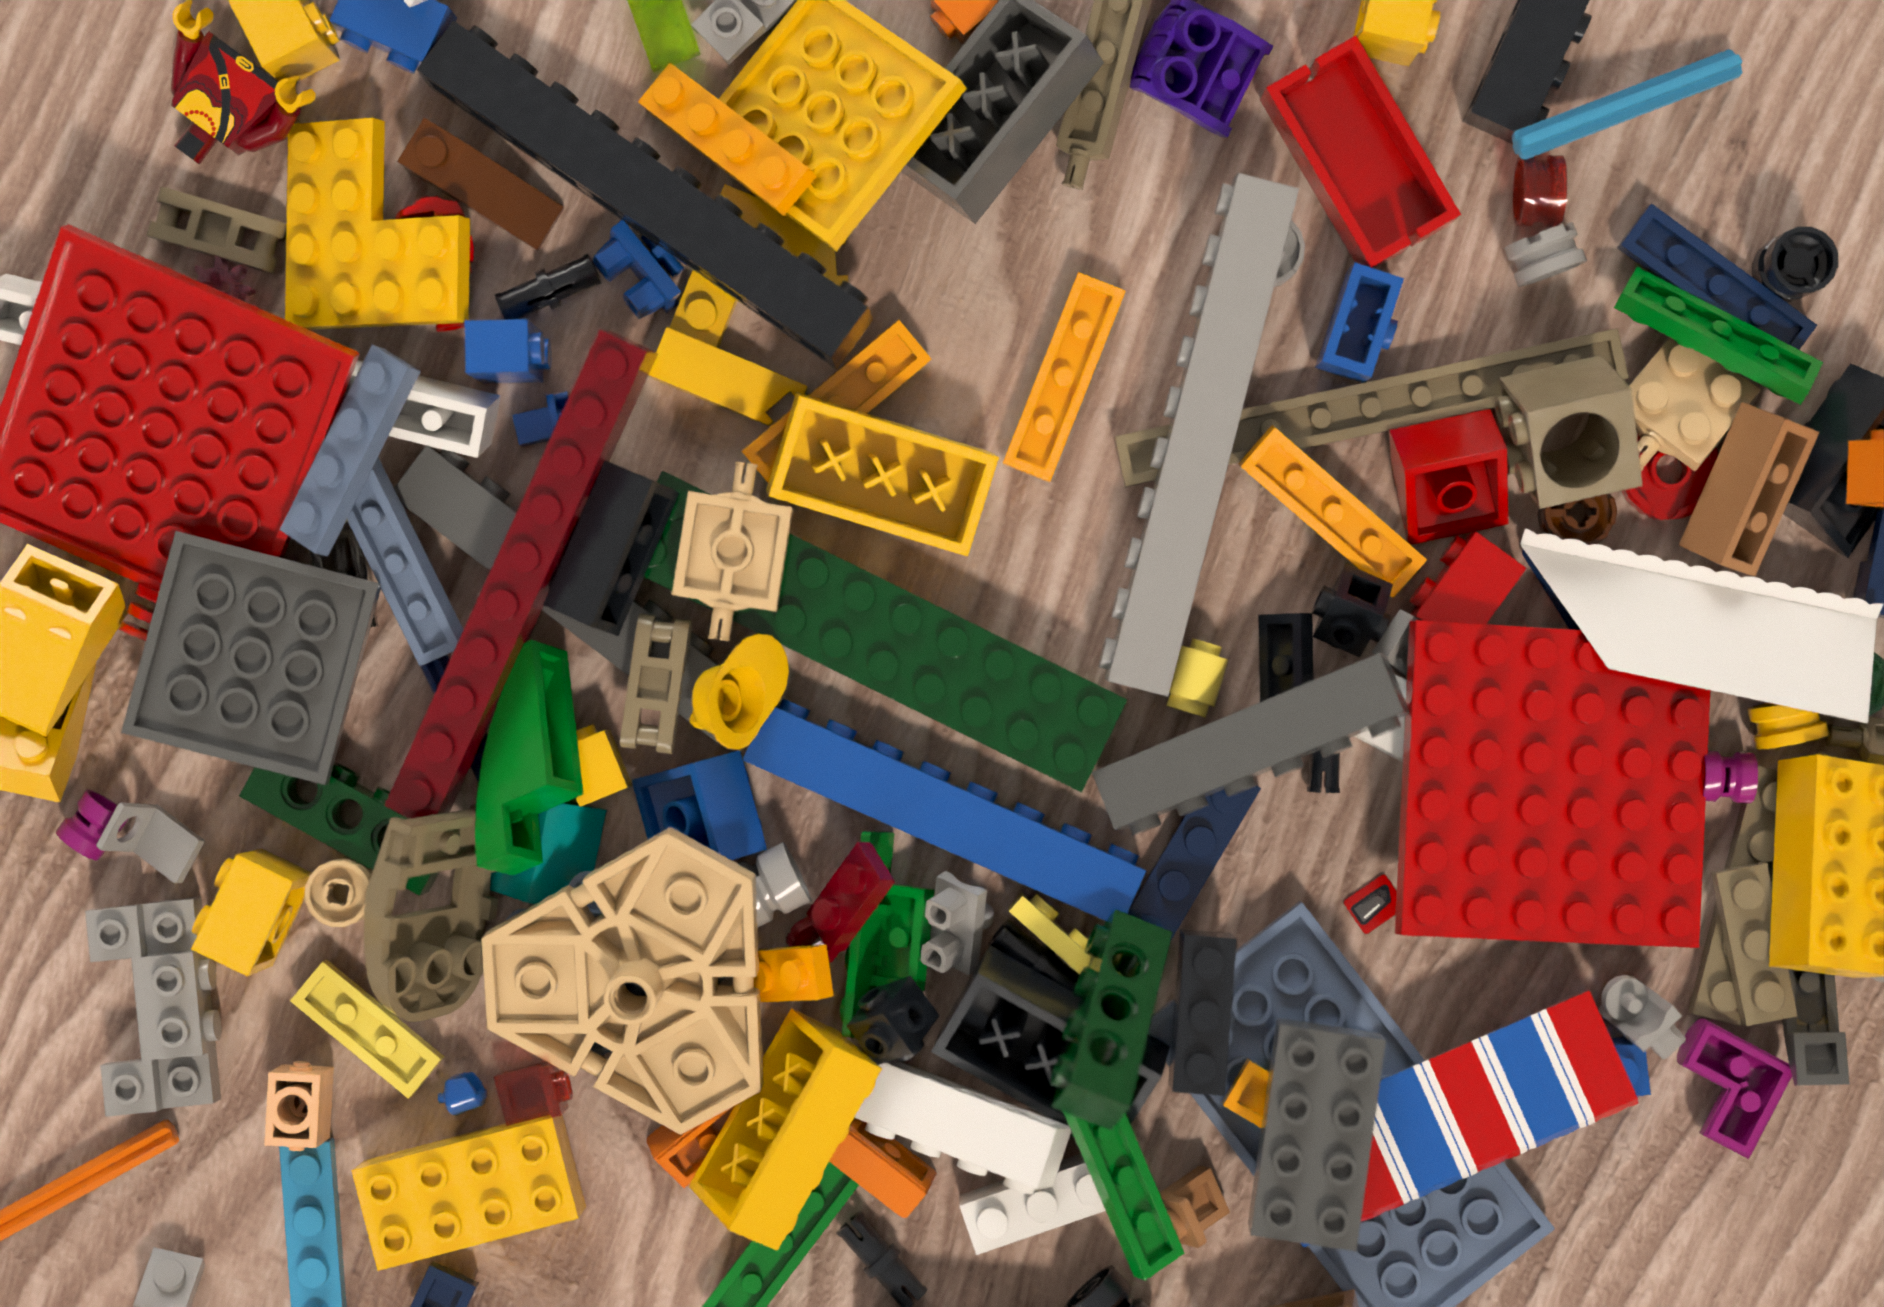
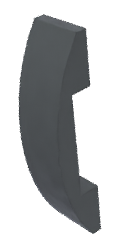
[1782,969,1850,1086]

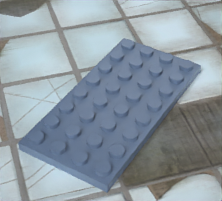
[1148,901,1555,1307]

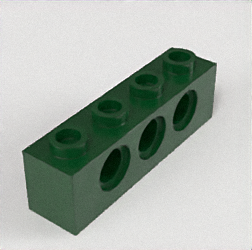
[239,762,440,896]
[1050,909,1172,1130]

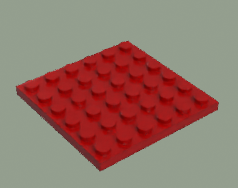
[0,224,360,592]
[1395,620,1711,948]

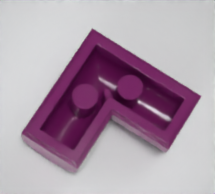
[1677,1018,1792,1159]

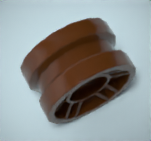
[1537,493,1617,545]

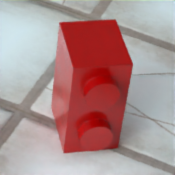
[1409,532,1527,624]

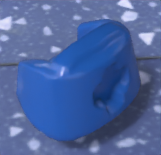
[438,1072,488,1116]

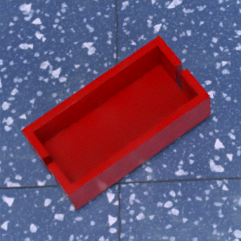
[1260,35,1461,269]

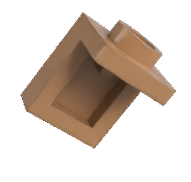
[1159,1166,1230,1248]

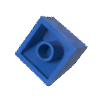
[631,750,767,860]

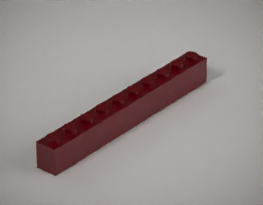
[384,329,658,819]

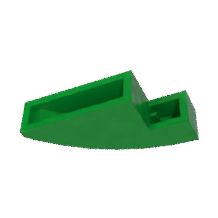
[475,639,584,876]

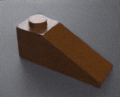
[397,118,565,251]

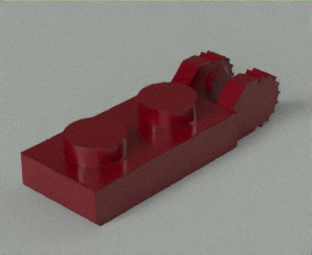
[785,842,895,966]

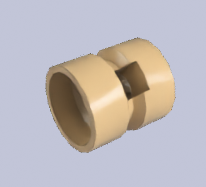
[305,856,373,927]

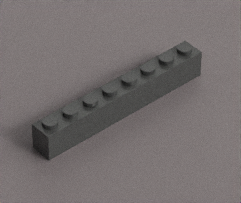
[394,445,721,743]

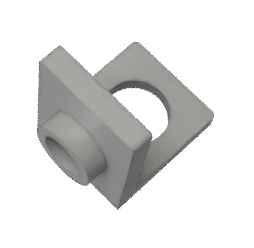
[96,802,205,883]

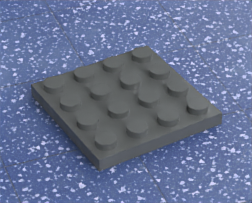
[121,531,381,785]

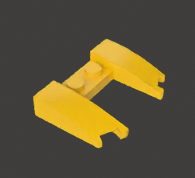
[648,184,849,426]

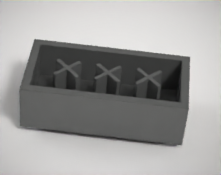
[901,0,1104,224]
[1248,1018,1386,1251]

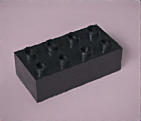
[931,945,1170,1126]

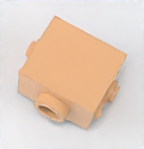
[265,1061,334,1151]

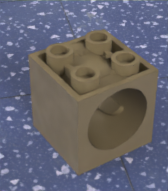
[1495,355,1642,509]

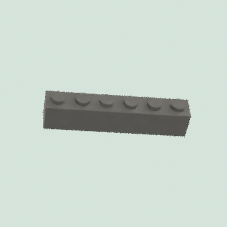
[1092,653,1410,835]

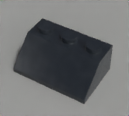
[1783,363,1884,558]

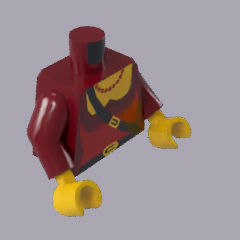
[170,0,316,165]

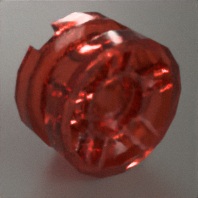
[1512,155,1567,227]

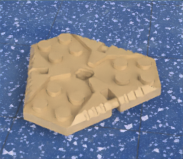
[481,827,764,1135]

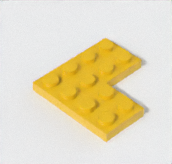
[285,118,470,330]

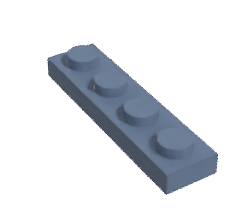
[280,345,421,556]
[347,457,463,666]

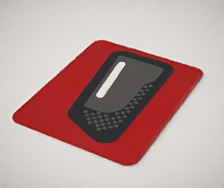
[1344,874,1397,934]

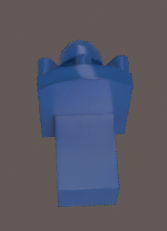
[512,391,570,447]

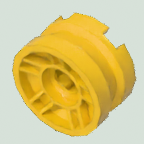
[1747,703,1829,750]

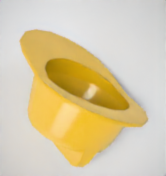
[689,633,789,750]

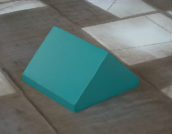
[490,801,607,904]

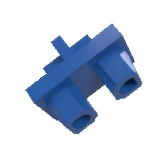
[593,219,685,319]

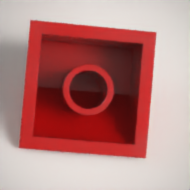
[1389,409,1509,545]

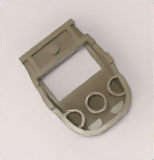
[364,804,498,1022]

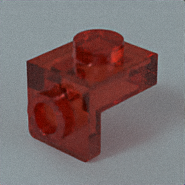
[493,1061,573,1126]

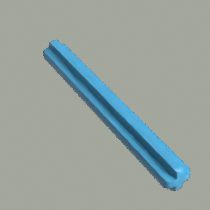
[1512,49,1743,160]

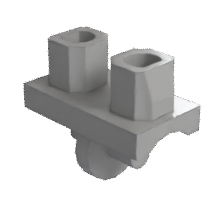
[920,871,994,975]
[1598,975,1686,1060]

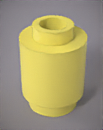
[1166,638,1228,718]

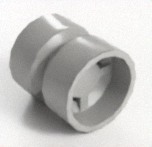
[738,842,812,927]

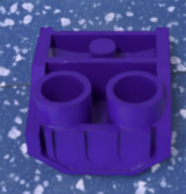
[1130,0,1273,138]

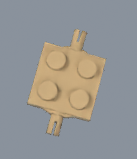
[1629,337,1761,471]
[672,462,793,641]

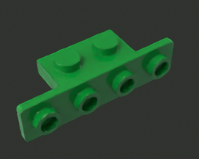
[840,831,935,1038]

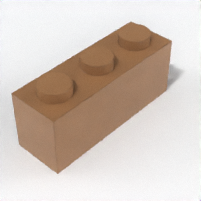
[1679,402,1819,577]

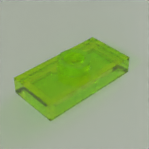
[627,0,701,72]

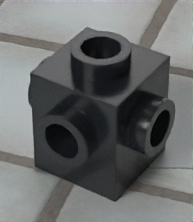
[1311,564,1393,658]
[847,976,940,1065]

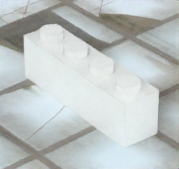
[854,1059,1071,1195]

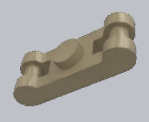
[146,187,286,274]
[620,613,692,754]

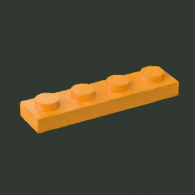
[638,63,816,217]
[1003,272,1126,483]
[741,320,932,483]
[1238,425,1427,598]

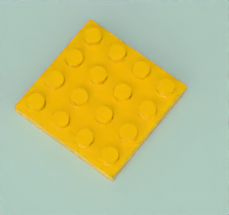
[719,0,967,252]

